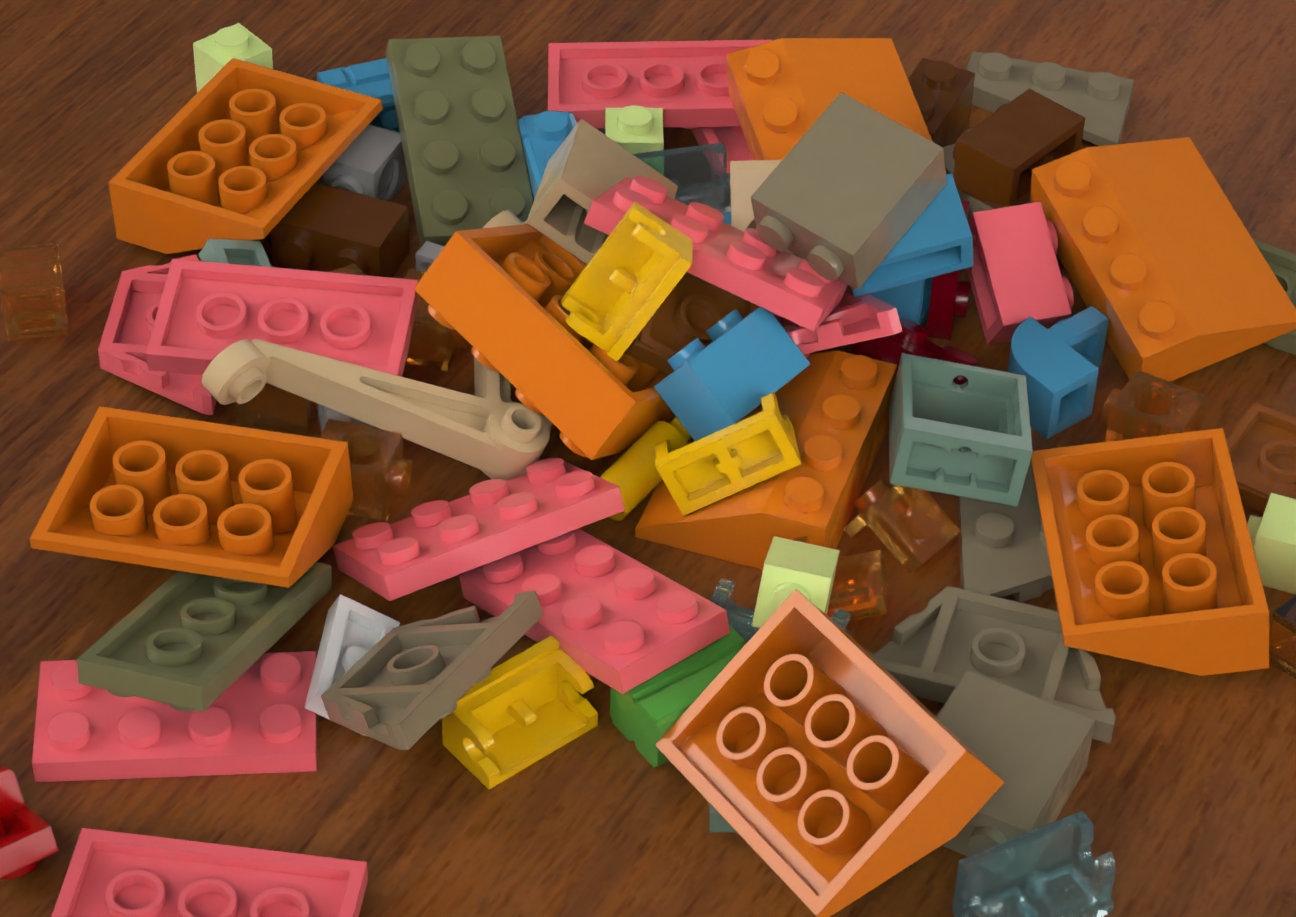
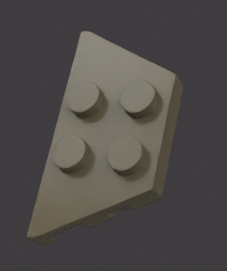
[956,462,1054,602]
[866,586,1116,743]
[321,591,544,750]

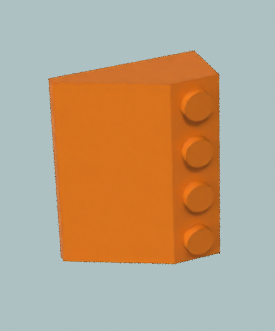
[726,38,933,160]
[108,58,383,254]
[1030,137,1296,395]
[414,224,675,460]
[635,350,897,570]
[29,406,354,588]
[1030,428,1269,676]
[655,589,1005,917]

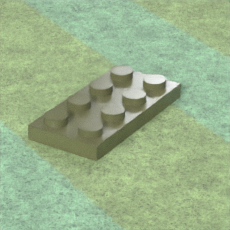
[386,36,533,248]
[77,562,332,712]

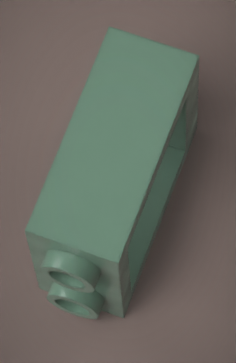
[888,353,1033,507]

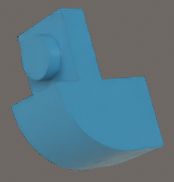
[1007,306,1109,439]

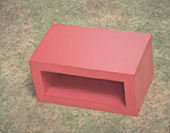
[967,201,1074,345]

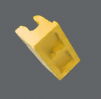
[561,202,693,361]
[655,392,802,516]
[442,635,598,789]

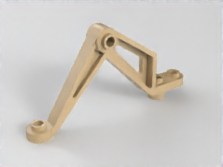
[201,210,552,481]

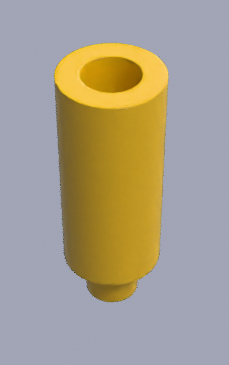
[600,417,691,521]

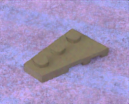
[966,51,1135,146]

